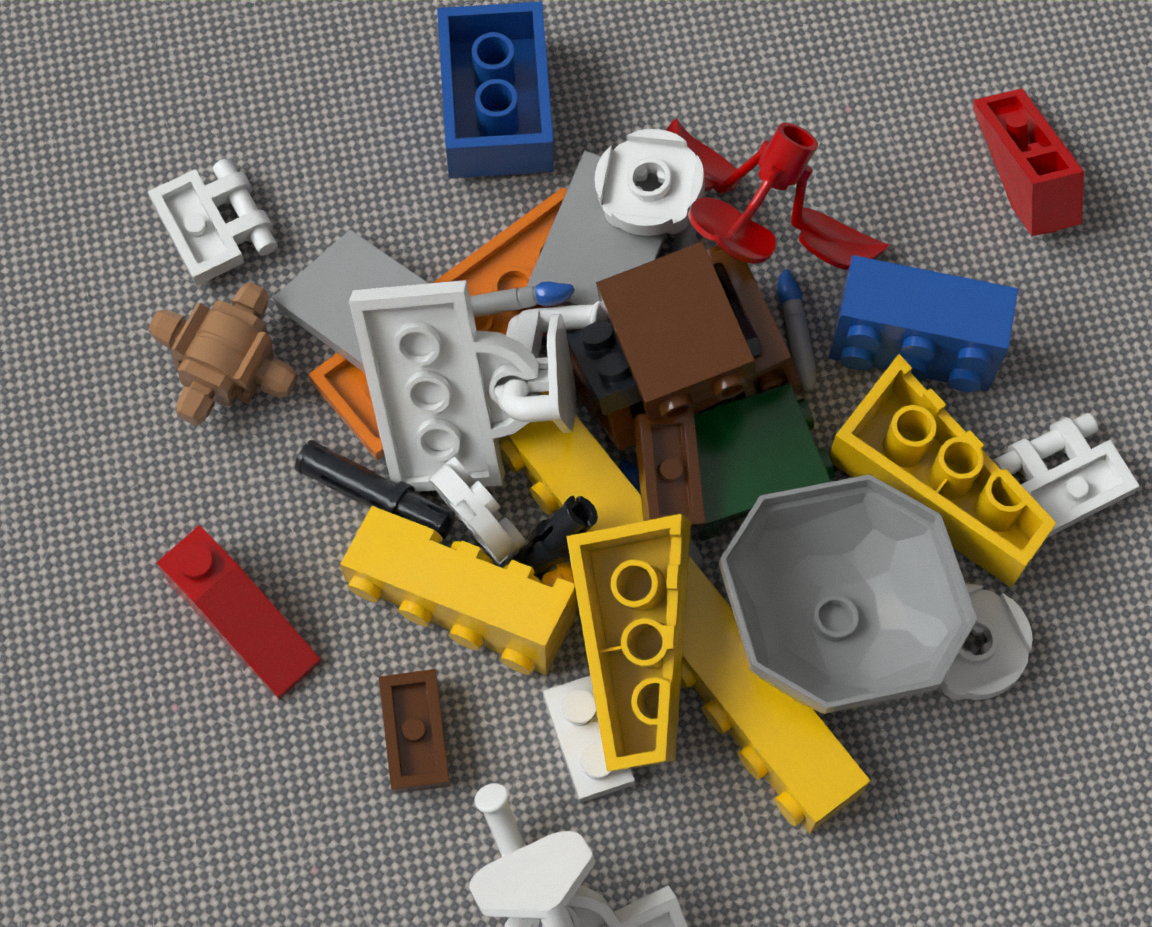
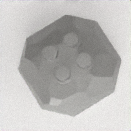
[719,474,978,714]

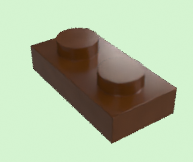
[633,411,705,527]
[378,669,450,794]

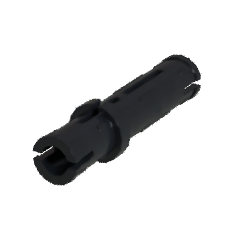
[295,440,455,539]

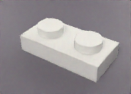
[543,676,635,804]

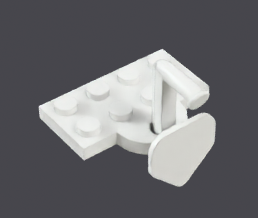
[349,280,607,492]
[469,783,688,927]

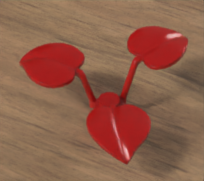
[666,118,889,270]

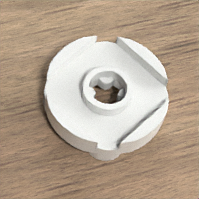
[595,129,705,236]
[428,457,527,564]
[939,584,1033,700]

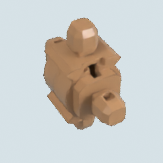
[148,282,297,426]

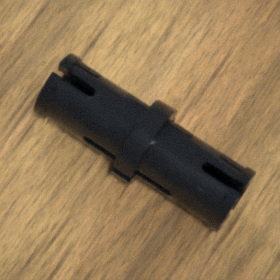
[509,495,598,580]

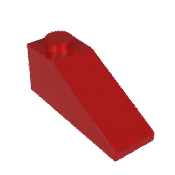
[973,88,1084,237]
[156,525,322,700]

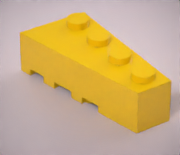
[829,354,1056,588]
[340,506,576,676]
[566,514,691,771]

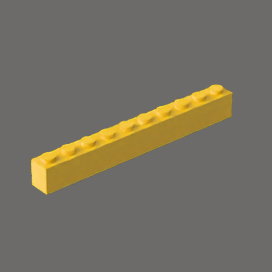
[498,391,871,834]

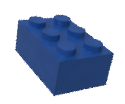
[437,1,554,179]
[828,255,1019,392]

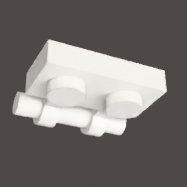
[148,158,278,286]
[992,412,1140,538]

